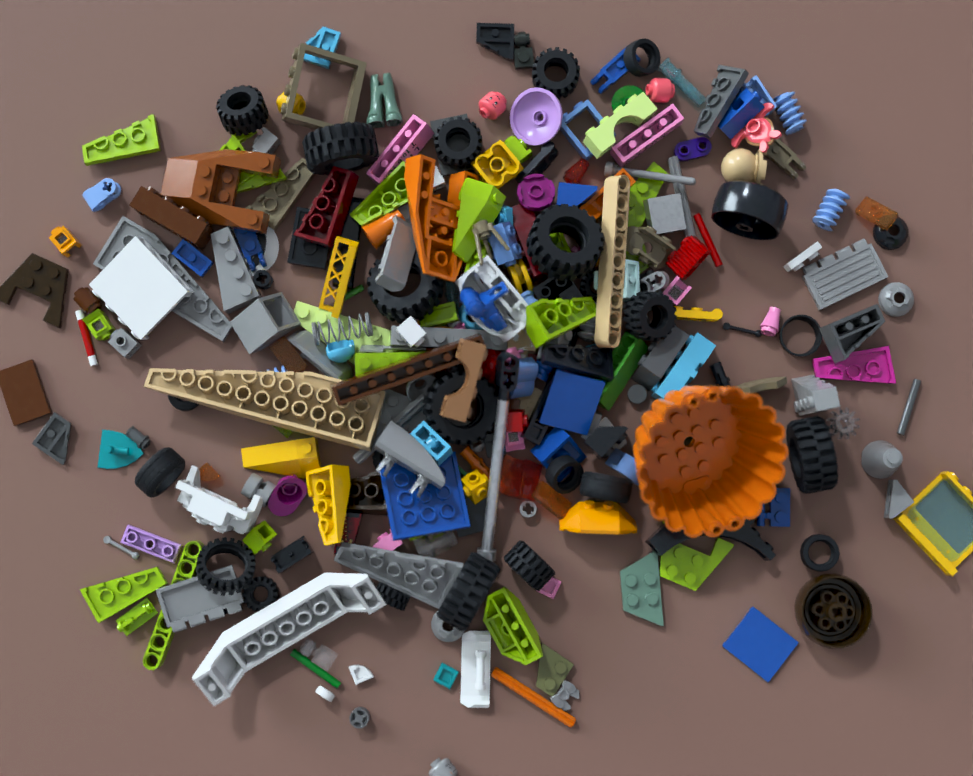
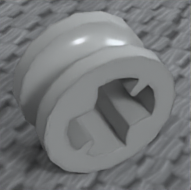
[519,500,537,518]

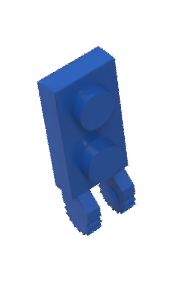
[590,46,640,94]
[233,228,267,272]

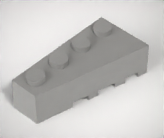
[211,227,262,314]
[791,375,840,416]

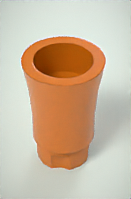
[361,209,406,250]

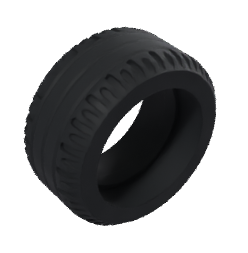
[135,447,185,498]
[579,471,632,504]

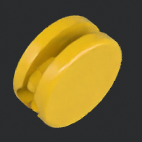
[507,259,533,294]

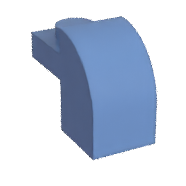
[605,448,639,487]

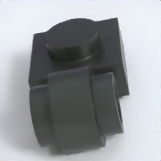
[514,32,534,70]

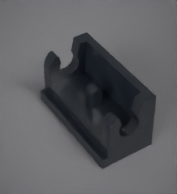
[270,536,314,574]

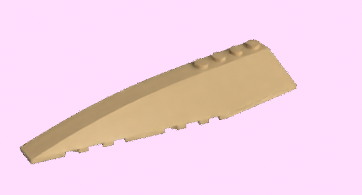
[144,368,386,452]

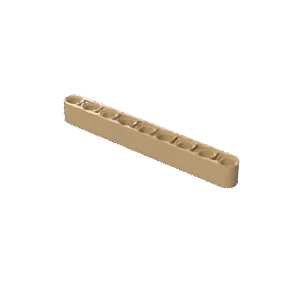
[594,175,630,348]

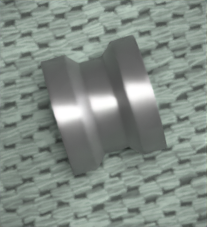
[349,707,370,729]

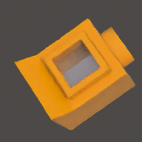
[49,226,82,258]

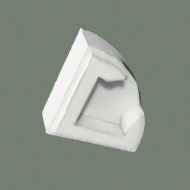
[348,665,374,685]

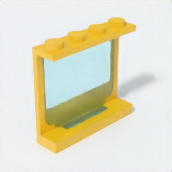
[893,471,973,576]

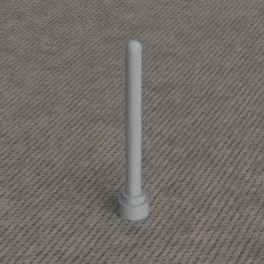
[604,161,696,185]

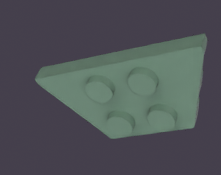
[620,551,664,626]

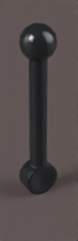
[723,322,762,337]

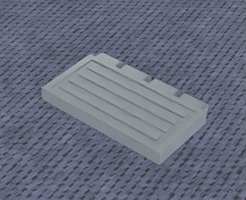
[802,239,888,310]
[156,565,244,633]

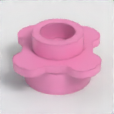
[506,347,524,363]

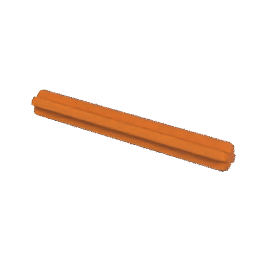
[491,667,576,728]

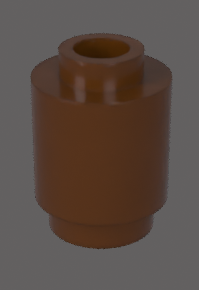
[73,287,102,314]

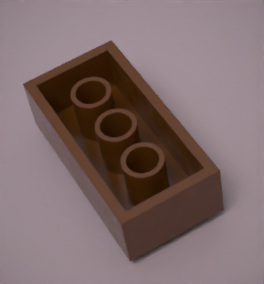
[129,186,215,250]

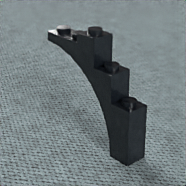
[645,519,776,561]

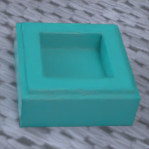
[433,662,459,689]

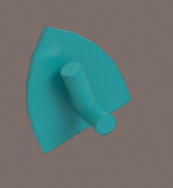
[97,430,144,469]

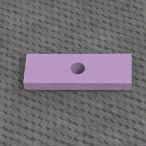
[120,525,182,563]

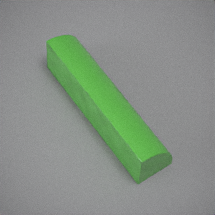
[596,331,648,411]

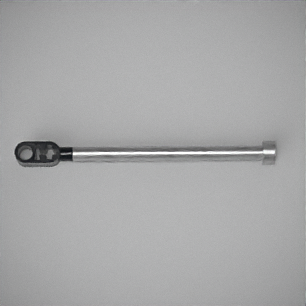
[477,352,519,562]

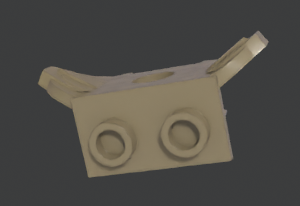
[626,226,676,269]

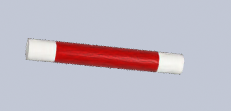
[75,310,98,366]

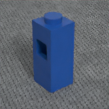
[718,88,764,139]

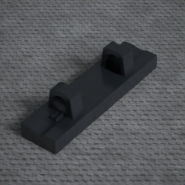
[521,368,557,445]

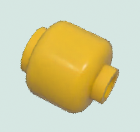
[276,92,306,115]

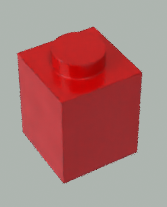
[506,409,528,432]

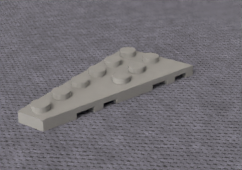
[333,542,464,609]

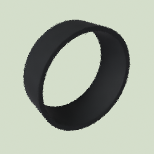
[779,315,822,356]

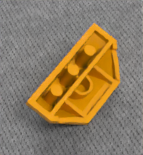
[559,500,637,535]

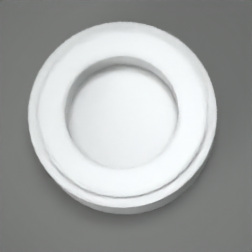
[315,685,335,702]

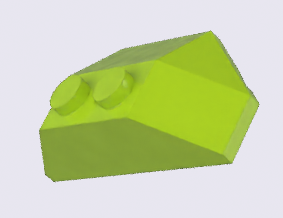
[483,587,543,665]

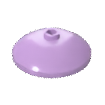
[510,88,563,145]

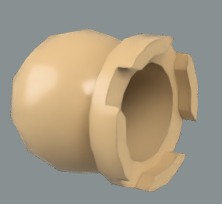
[721,148,767,185]

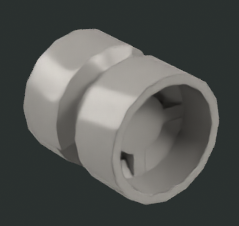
[241,472,276,507]

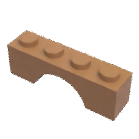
[439,338,488,422]

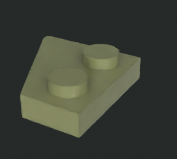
[536,643,574,697]

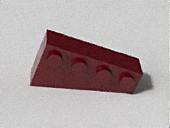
[293,166,359,248]
[512,204,548,282]

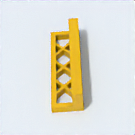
[318,236,359,318]

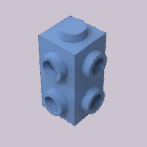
[487,222,522,267]

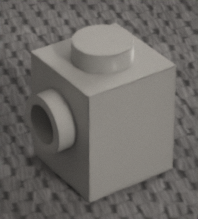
[108,328,142,359]

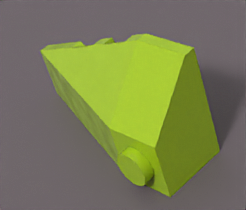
[350,161,408,227]
[452,178,506,263]
[526,297,596,349]

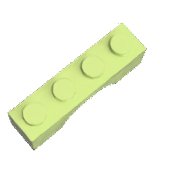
[583,92,658,159]

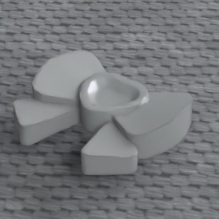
[550,680,579,711]

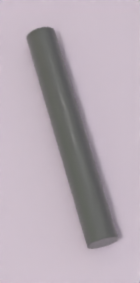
[897,379,921,436]

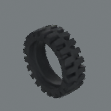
[196,537,256,596]

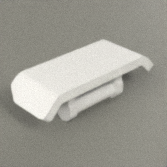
[460,631,491,708]

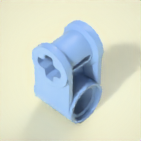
[82,178,122,212]

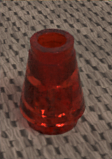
[563,158,590,184]

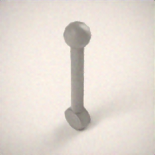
[103,536,139,559]

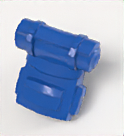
[460,281,509,332]

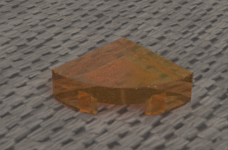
[199,462,220,481]

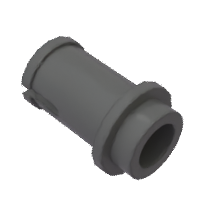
[125,426,151,449]

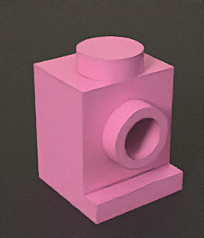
[373,529,404,551]

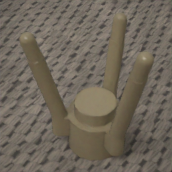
[472,220,510,266]

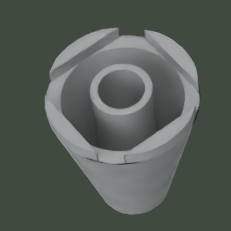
[861,440,903,479]

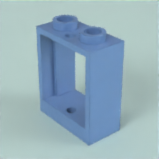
[559,99,616,162]

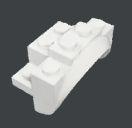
[455,255,528,342]
[176,465,263,534]

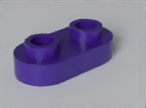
[673,137,712,162]

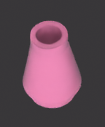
[760,307,781,337]

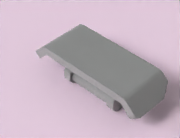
[375,215,416,292]
[287,330,353,380]

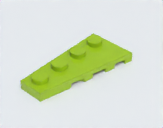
[82,114,161,166]

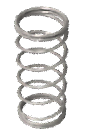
[311,312,373,346]

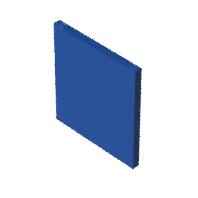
[539,369,605,435]
[722,606,799,682]

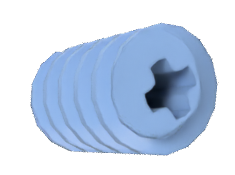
[773,92,807,135]
[812,189,850,231]

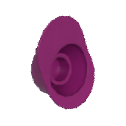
[268,474,307,516]

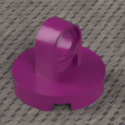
[517,174,555,211]

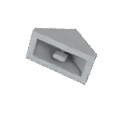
[884,480,914,519]

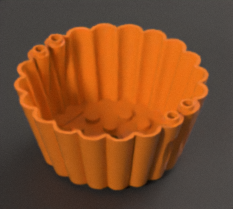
[633,385,789,538]

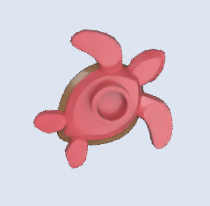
[731,102,782,153]

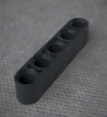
[333,197,364,289]

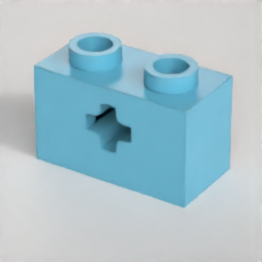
[410,420,453,466]

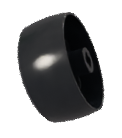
[711,180,789,240]

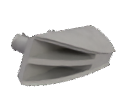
[374,421,445,498]

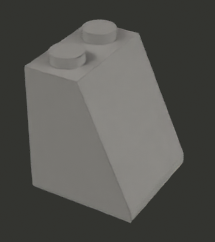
[230,292,301,354]

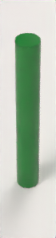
[290,649,341,689]

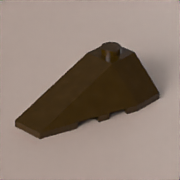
[346,472,388,515]

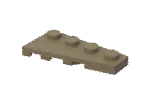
[246,158,316,231]

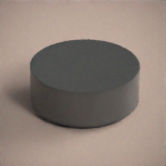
[627,384,647,404]

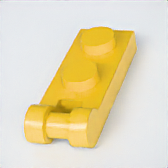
[673,306,723,322]

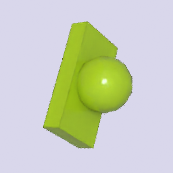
[419,301,459,327]

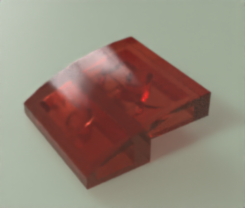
[499,455,542,502]

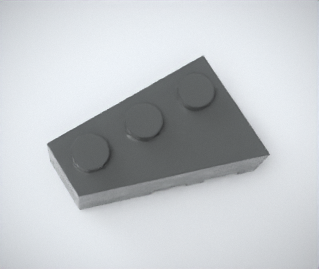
[819,304,885,364]
[631,326,689,392]

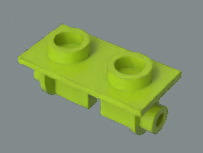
[116,598,158,636]

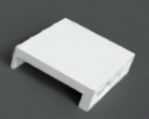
[89,236,194,340]

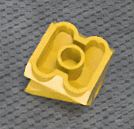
[470,140,524,189]

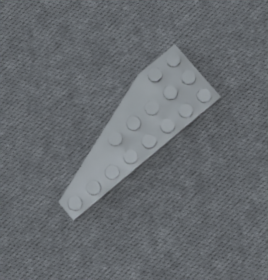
[93,216,233,342]

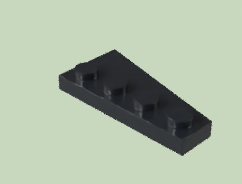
[541,344,613,383]

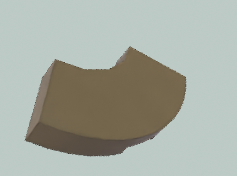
[735,377,787,393]

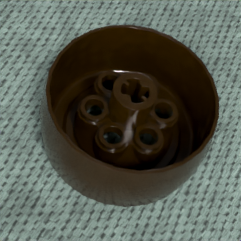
[794,574,873,649]

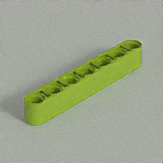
[143,540,204,670]

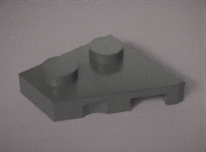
[32,412,72,465]

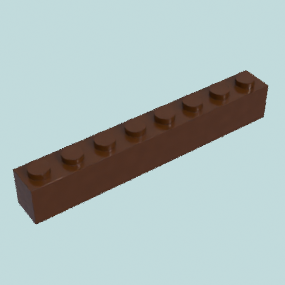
[331,333,485,406]

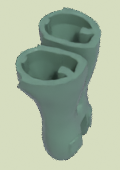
[367,73,403,128]

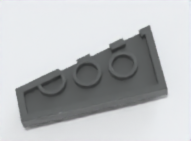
[694,65,749,138]

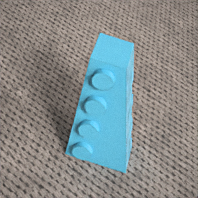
[651,332,716,400]

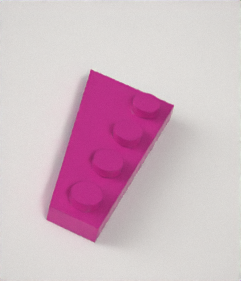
[812,346,896,384]

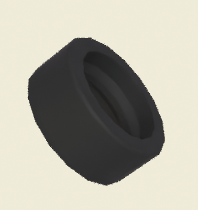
[623,38,661,77]
[545,455,584,494]
[800,534,840,572]

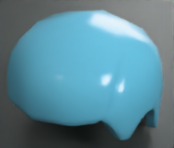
[326,340,355,363]

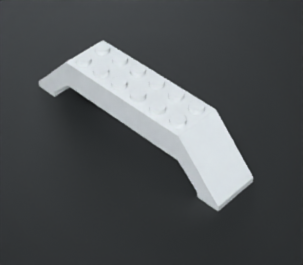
[192,573,386,706]

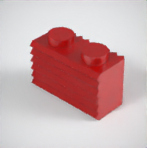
[666,235,711,280]

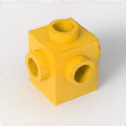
[461,469,489,505]

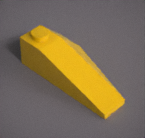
[241,437,321,479]
[306,465,351,546]

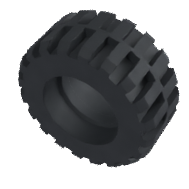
[302,122,379,175]
[526,204,604,281]
[367,249,444,324]
[423,370,498,445]
[786,416,838,494]
[437,552,500,631]

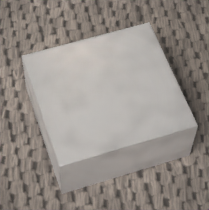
[643,193,686,235]

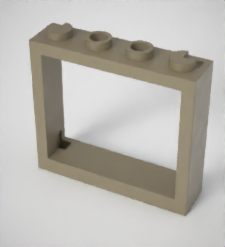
[280,43,367,130]

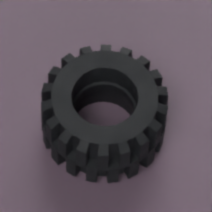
[532,47,580,100]
[216,85,269,136]
[434,116,482,169]
[623,291,677,341]
[504,540,555,591]

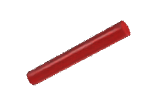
[693,213,723,268]

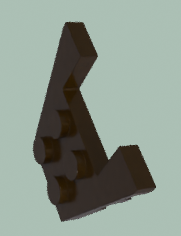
[0,253,69,328]

